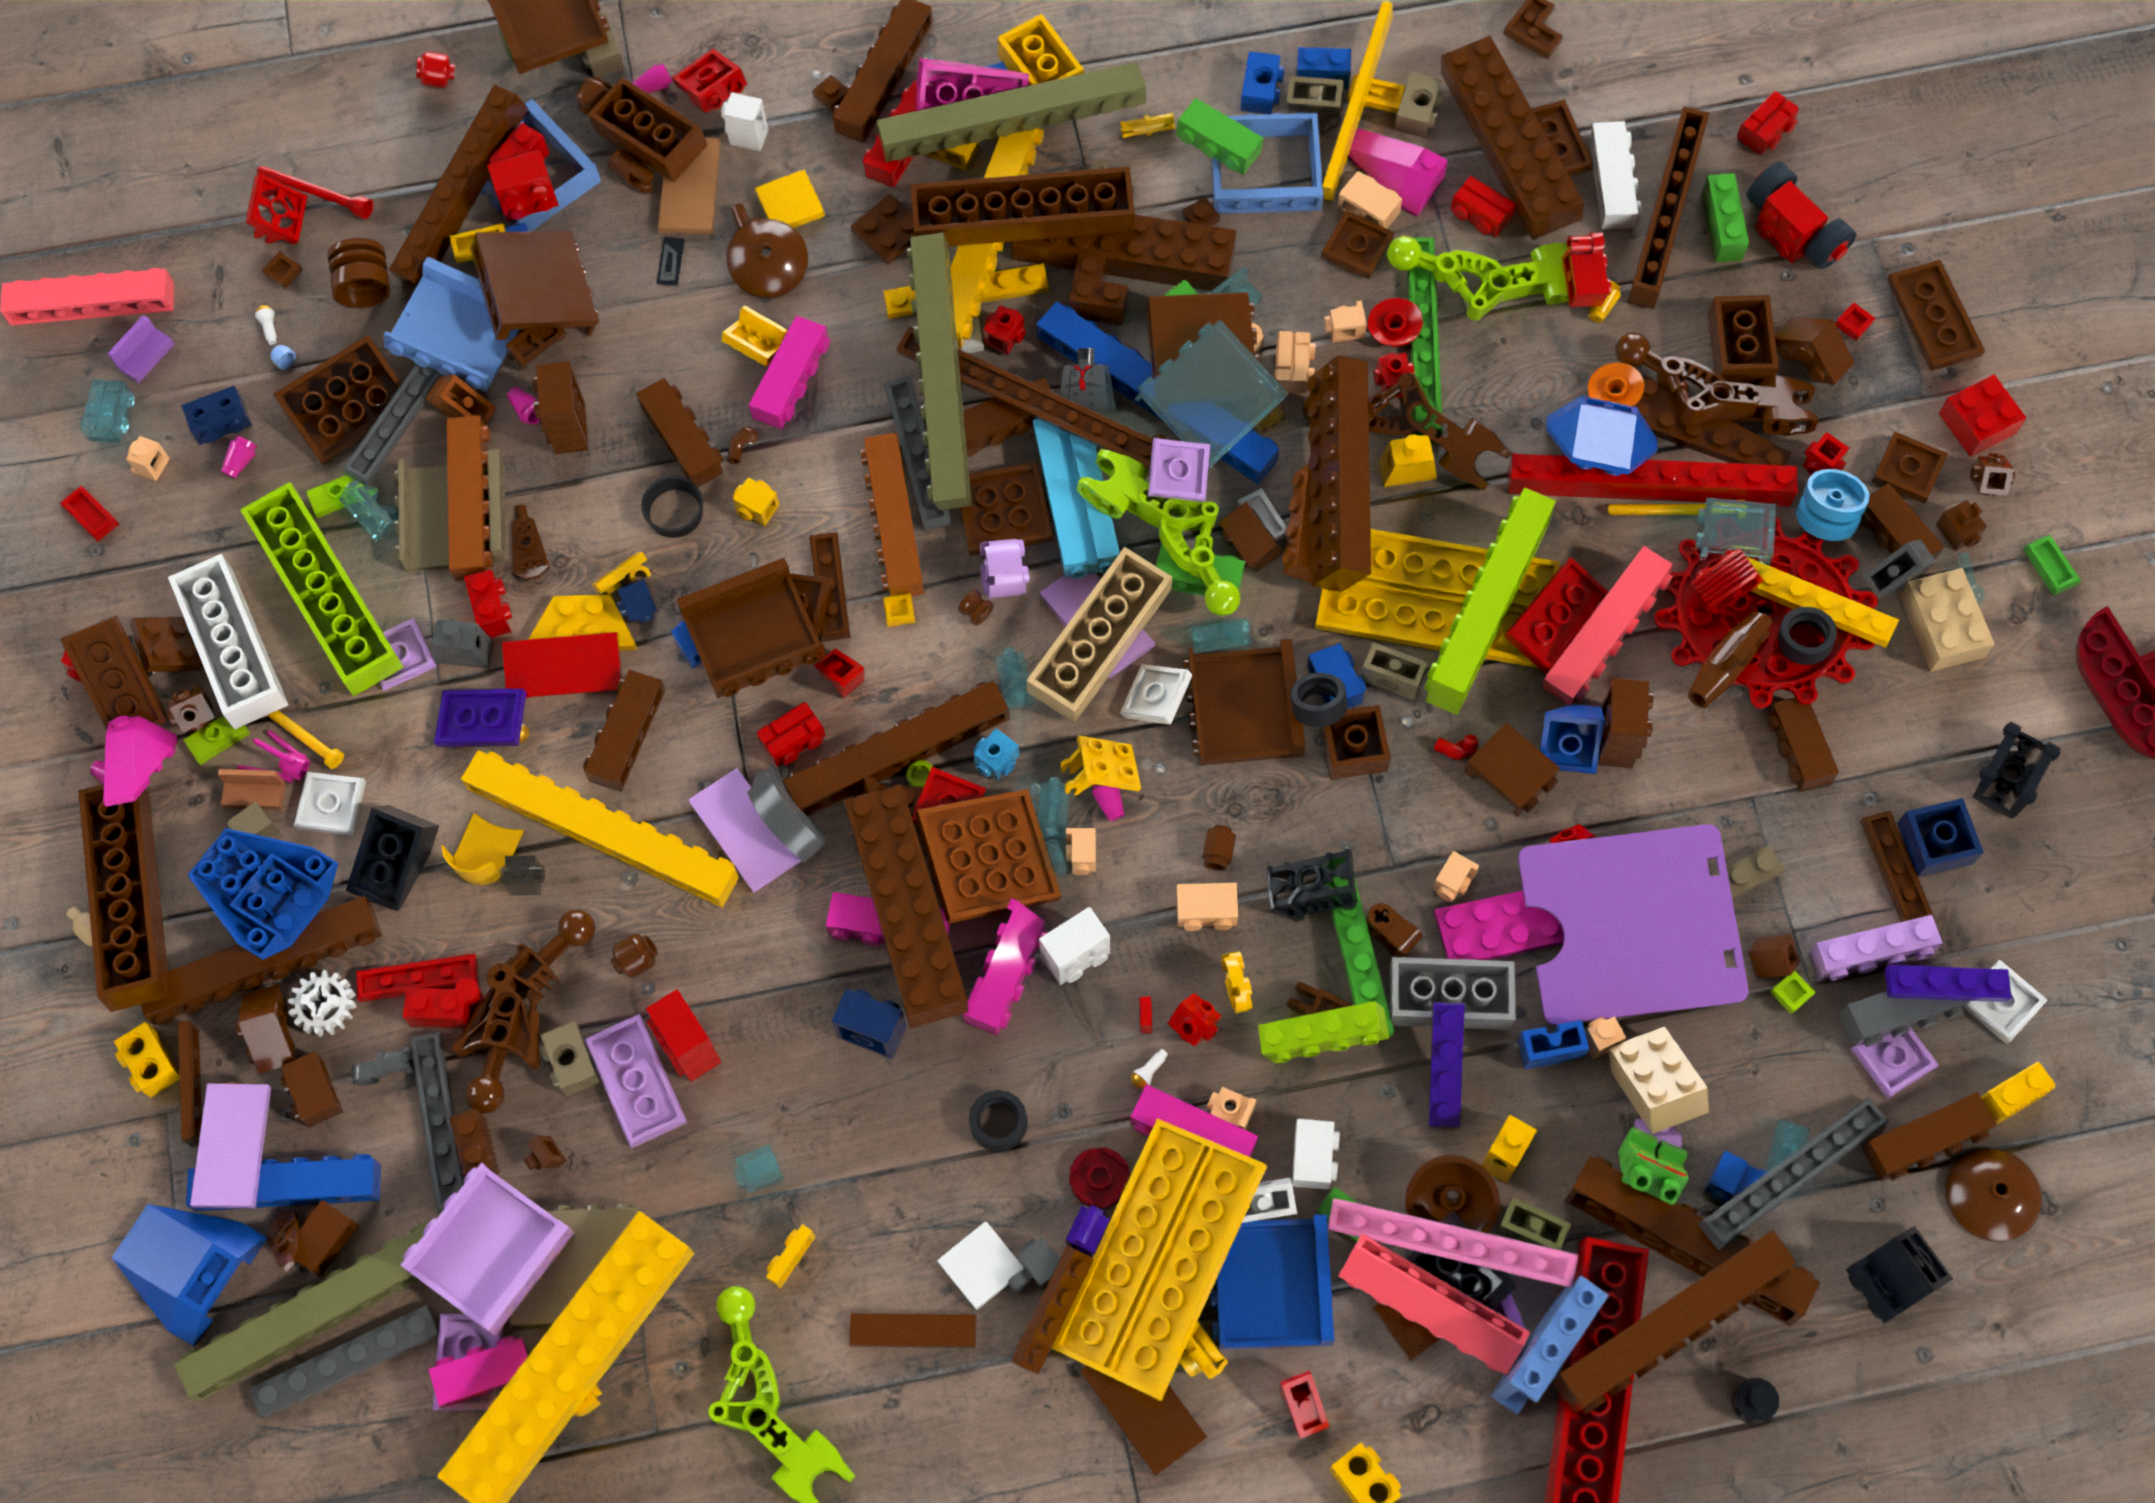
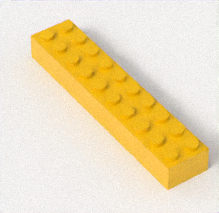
[437,1211,695,1503]

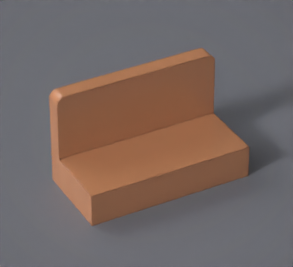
[218,769,286,810]

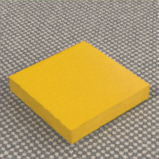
[755,169,825,228]

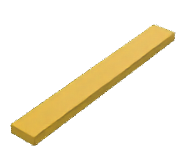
[1322,1,1393,201]

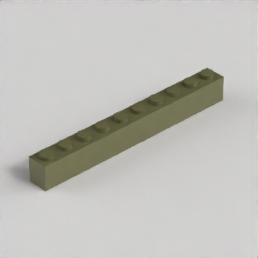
[877,62,1146,162]
[907,233,972,510]
[174,1212,442,1402]

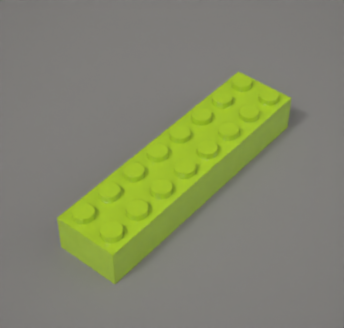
[240,482,404,697]
[1424,487,1556,716]

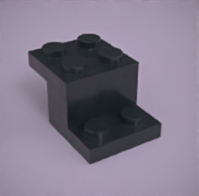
[1845,1226,1953,1324]

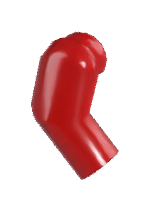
[1433,734,1479,760]

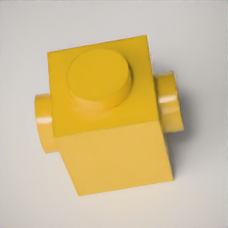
[733,477,780,527]

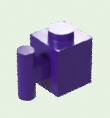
[1065,1206,1110,1258]

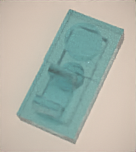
[1765,1119,1810,1172]

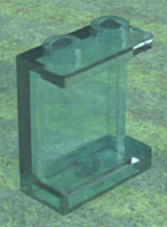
[1695,497,1776,566]

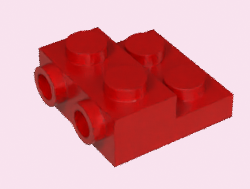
[671,49,747,113]

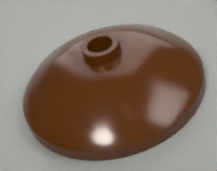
[726,219,808,299]
[1946,1148,2042,1242]
[1405,1155,1500,1233]

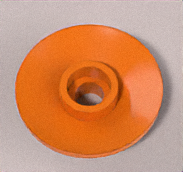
[1588,362,1644,406]

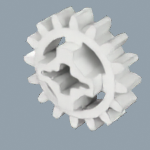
[288,970,357,1037]

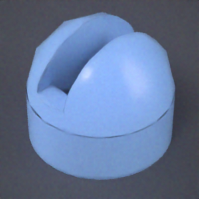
[271,345,296,370]

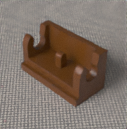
[506,328,567,370]

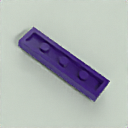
[1885,965,2012,1002]
[1428,1002,1465,1127]

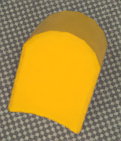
[441,813,524,886]

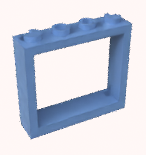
[480,99,601,231]
[1211,112,1323,214]

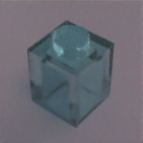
[733,1145,784,1193]

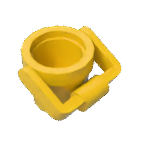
[1179,1321,1228,1379]

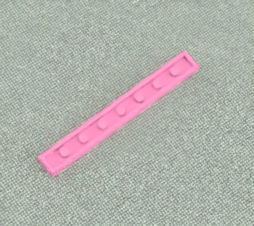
[1328,1198,1578,1287]

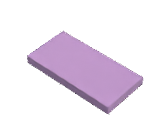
[1040,573,1155,679]
[688,768,802,893]
[584,1014,688,1149]
[190,1084,271,1208]

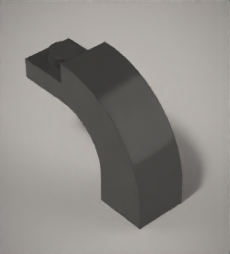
[747,765,826,863]

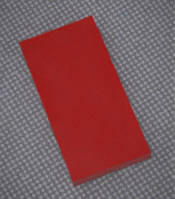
[1503,557,1609,674]
[502,632,622,698]

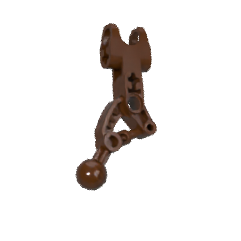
[1615,332,1818,436]
[1302,373,1513,491]

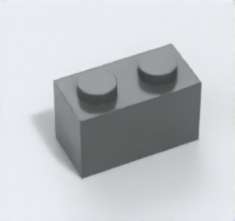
[1862,539,1937,599]

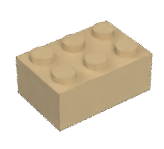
[1899,568,1995,672]
[1609,1027,1709,1134]

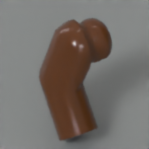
[731,204,763,229]
[727,426,759,464]

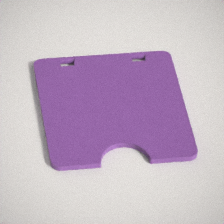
[1518,824,1749,1026]

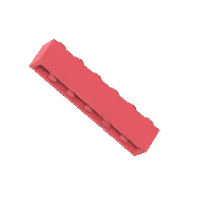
[0,268,174,325]
[1542,546,1673,705]
[1338,1234,1530,1375]

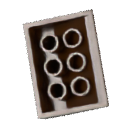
[273,335,402,465]

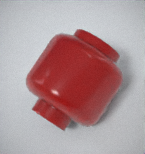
[416,51,455,88]

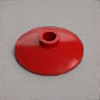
[1368,298,1423,347]

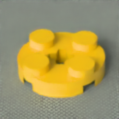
[1221,951,1253,1014]

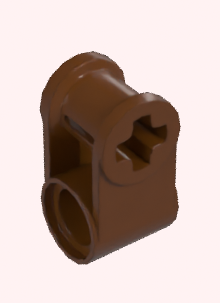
[1366,903,1423,957]

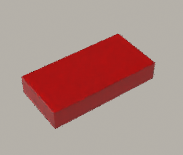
[60,485,119,542]

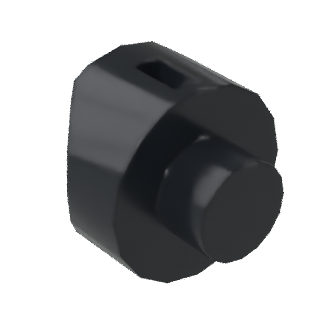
[1731,1378,1779,1424]

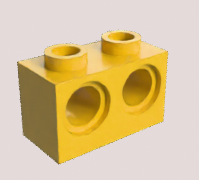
[114,1022,180,1098]
[1329,1442,1402,1503]

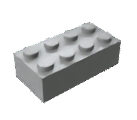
[1389,957,1516,1030]

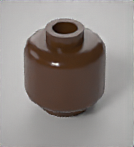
[574,76,612,116]
[611,933,658,978]

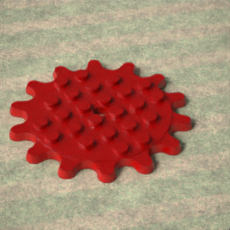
[1654,515,1878,709]

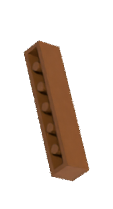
[447,415,494,581]
[860,432,925,596]

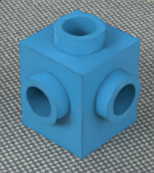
[974,728,1020,781]

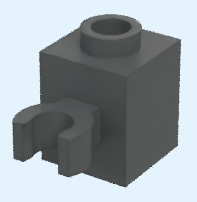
[1008,1237,1060,1294]

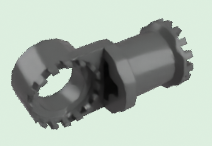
[351,1046,414,1085]

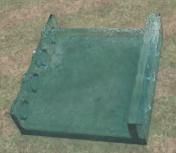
[1135,320,1289,469]

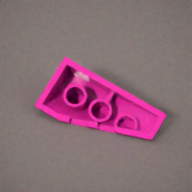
[916,58,1029,111]
[1348,128,1448,217]
[103,716,178,807]

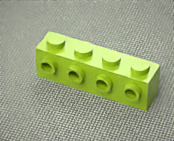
[1258,1001,1389,1063]

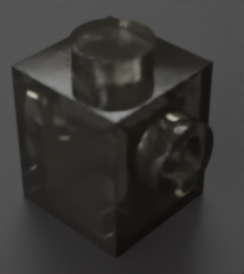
[500,855,545,896]

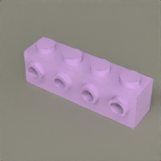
[1808,915,1942,981]

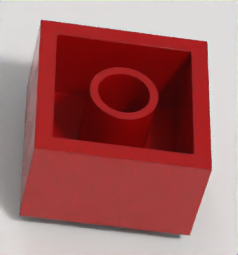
[487,150,559,221]
[1938,374,2027,457]

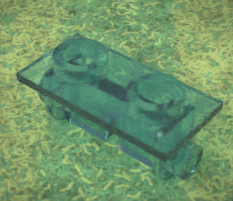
[1189,618,1252,654]
[995,647,1034,709]
[1038,777,1069,840]

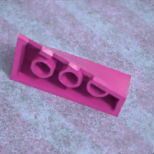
[963,898,1048,1036]

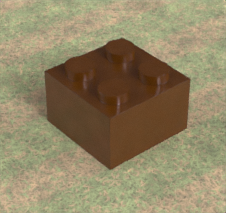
[1320,705,1391,780]

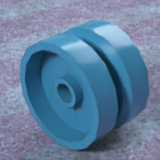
[1796,469,1870,541]

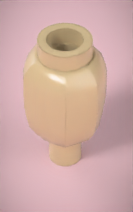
[66,907,93,947]

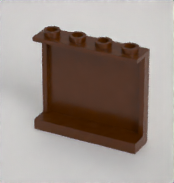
[488,0,610,75]
[470,231,599,340]
[1146,292,1263,411]
[677,558,825,698]
[1183,639,1305,766]

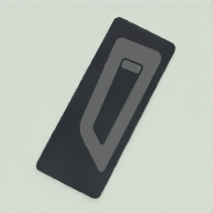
[657,237,685,286]

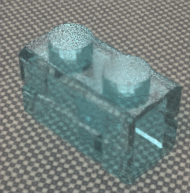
[81,379,134,443]

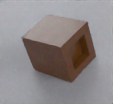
[1748,934,1801,978]

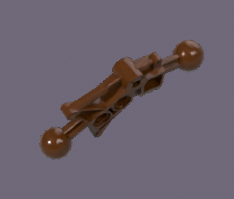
[452,909,595,1114]

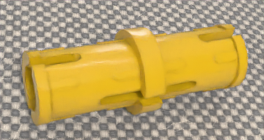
[1120,112,1175,139]

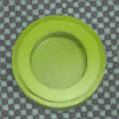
[906,760,933,788]

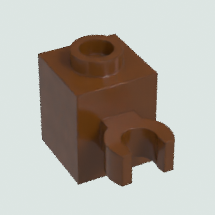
[1936,500,1987,551]

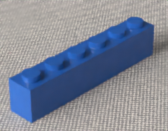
[186,1154,381,1212]

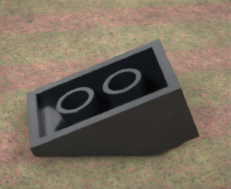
[346,805,439,911]
[1405,1210,1517,1310]

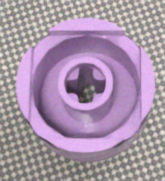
[980,539,1029,599]

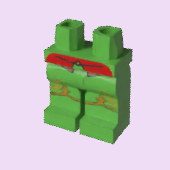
[1618,1127,1689,1205]

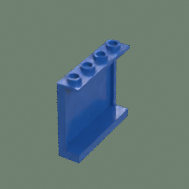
[1210,1214,1334,1350]

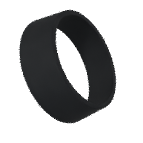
[641,476,703,538]

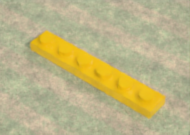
[884,264,1049,319]
[1747,557,1899,648]

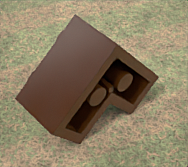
[1069,254,1128,326]
[1775,317,1855,384]
[235,984,297,1074]

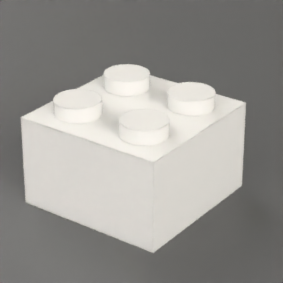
[1039,907,1110,985]

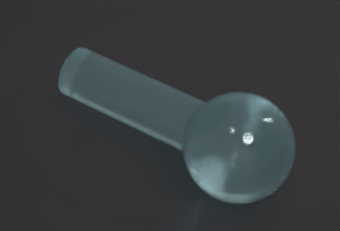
[1957,552,1985,605]

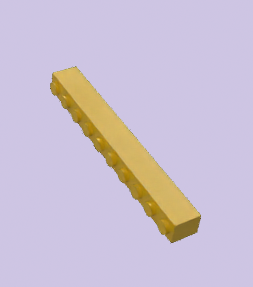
[951,128,1044,349]
[460,750,739,908]

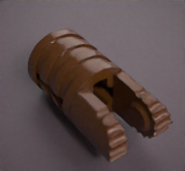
[608,149,654,194]

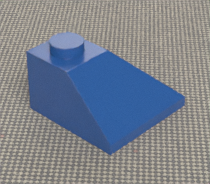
[1540,704,1604,774]

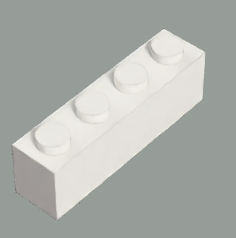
[1589,121,1642,230]

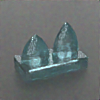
[339,480,399,541]

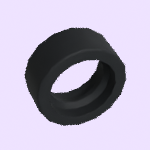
[1777,607,1837,665]
[1290,673,1347,727]
[969,1090,1028,1152]

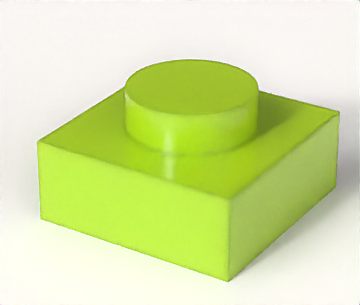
[1770,970,1816,1015]

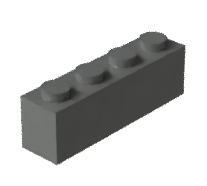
[1838,991,1971,1047]

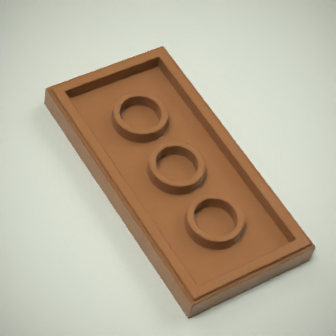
[658,137,721,234]

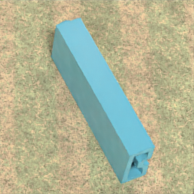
[1033,419,1120,579]

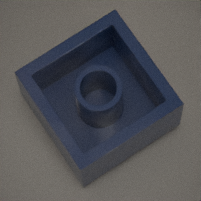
[1897,798,1984,877]
[831,989,907,1060]

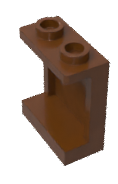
[1464,722,1560,817]

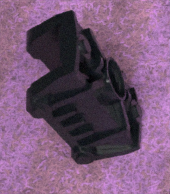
[1972,722,2061,819]
[1267,848,1358,922]

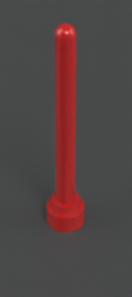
[256,166,374,220]

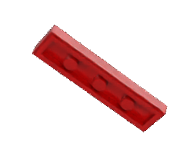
[356,953,479,1002]

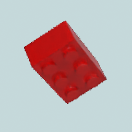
[645,989,722,1082]

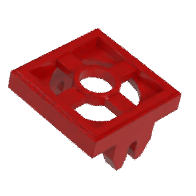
[245,173,307,245]

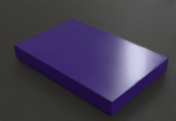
[434,689,527,747]

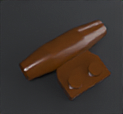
[1688,612,1773,708]

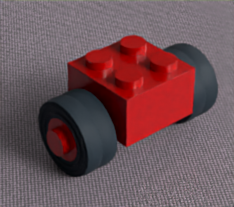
[1746,161,1857,269]

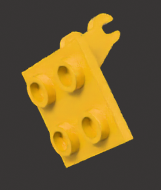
[1060,735,1141,796]

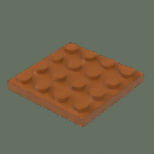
[915,789,1062,924]

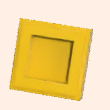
[883,593,916,627]

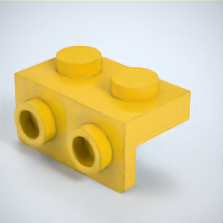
[721,306,788,366]

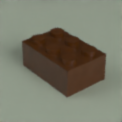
[1708,295,1779,385]
[532,361,589,454]
[1598,678,1654,768]

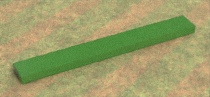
[1407,238,1443,435]

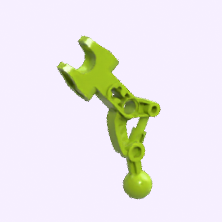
[1387,236,1570,321]
[1076,450,1241,617]
[708,1286,856,1503]

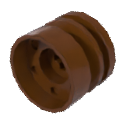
[327,238,391,309]

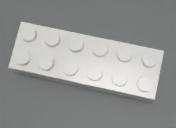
[168,554,289,729]

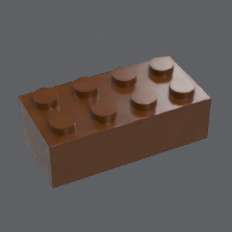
[587,77,708,183]

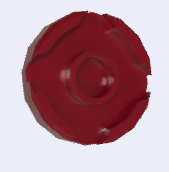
[1069,1147,1130,1209]

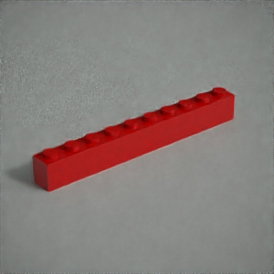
[1508,453,1798,507]

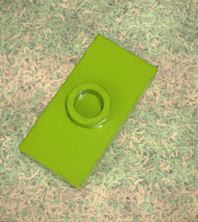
[306,475,370,518]
[184,715,251,765]

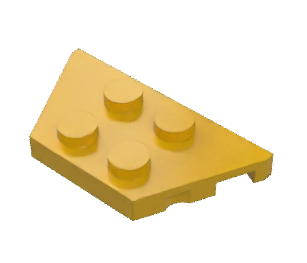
[528,595,637,651]

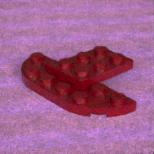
[2076,606,2155,760]

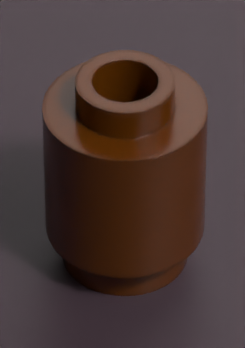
[1202,825,1236,871]

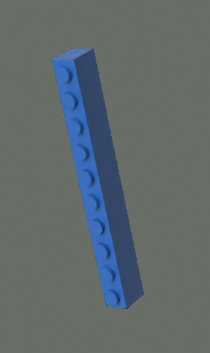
[1036,301,1279,485]

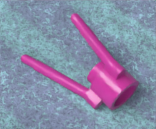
[237,730,310,783]

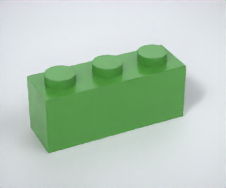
[1176,98,1263,175]
[1701,173,1749,263]
[1156,544,1245,597]

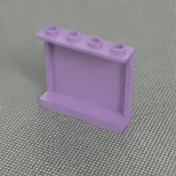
[401,1163,575,1336]

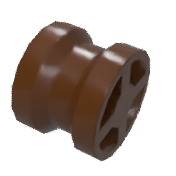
[958,590,994,626]

